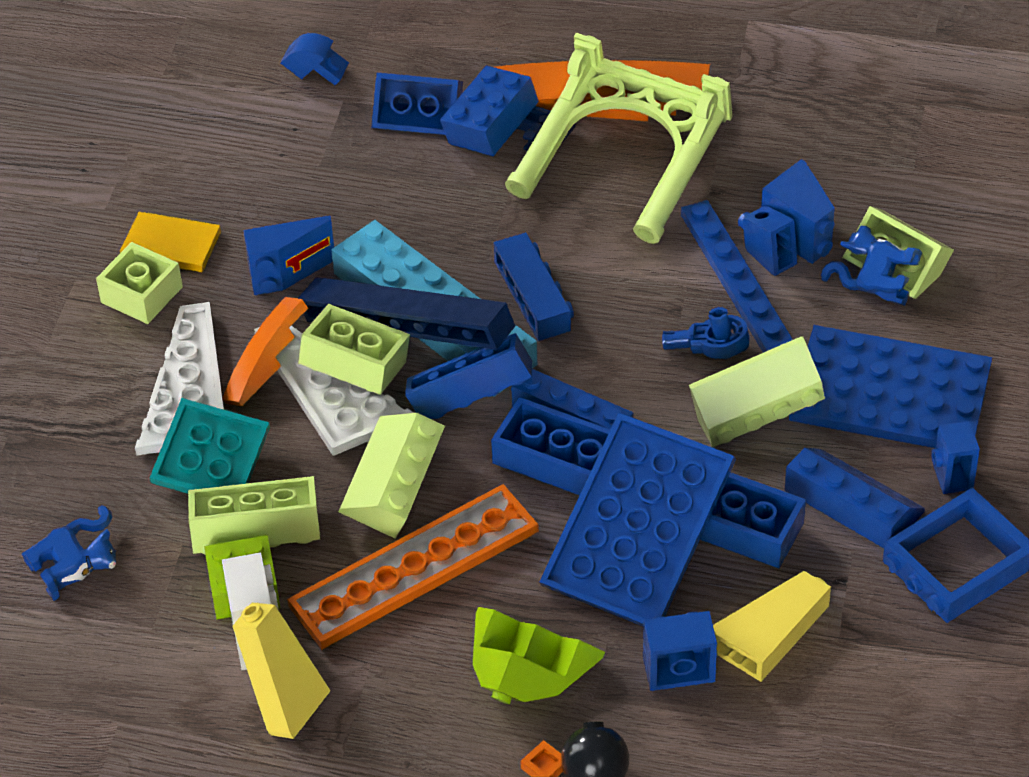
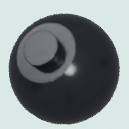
[561,722,629,777]

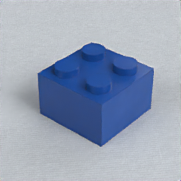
[643,611,717,691]

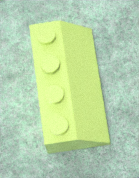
[689,336,825,447]
[338,413,445,539]
[188,476,320,554]

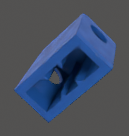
[738,206,797,276]

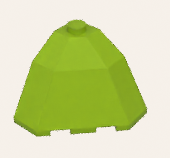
[472,607,605,705]

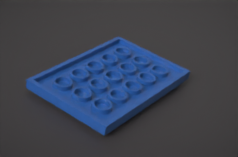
[789,325,992,448]
[539,413,736,627]

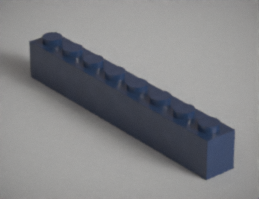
[298,277,516,350]

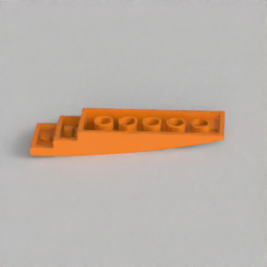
[494,60,710,122]

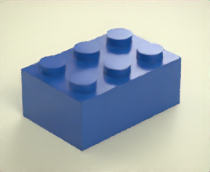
[440,65,539,157]

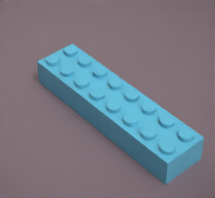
[331,220,538,397]

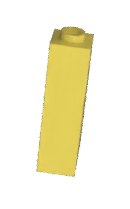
[713,571,831,682]
[233,602,331,739]

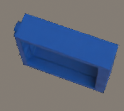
[883,487,1029,623]

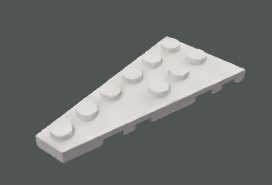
[254,326,414,456]

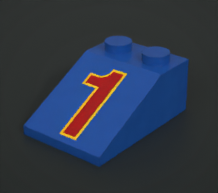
[243,215,334,295]

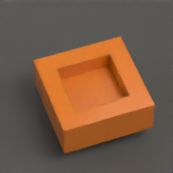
[520,740,563,777]

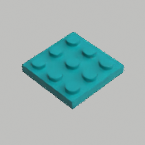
[150,398,270,494]

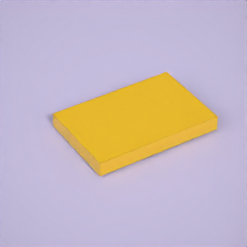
[120,211,221,272]

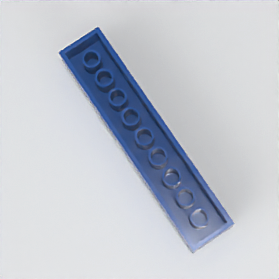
[491,397,806,569]

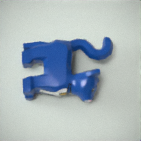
[821,226,922,306]
[22,505,116,601]

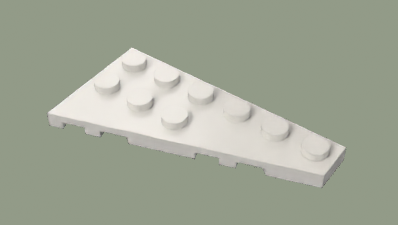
[135,302,224,456]

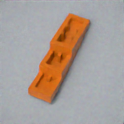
[222,297,308,406]

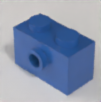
[931,421,980,494]

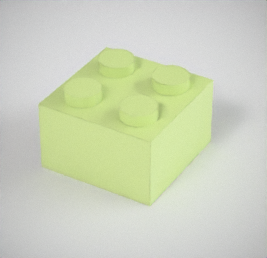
[96,242,183,324]

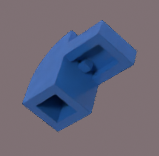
[280,33,349,86]

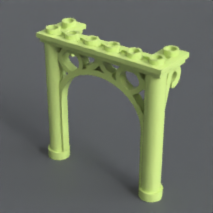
[505,33,733,244]

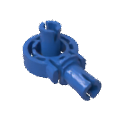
[662,307,750,359]

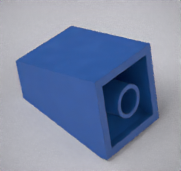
[761,159,835,264]

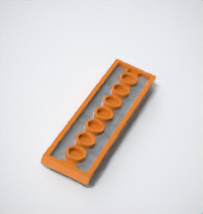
[287,484,539,650]

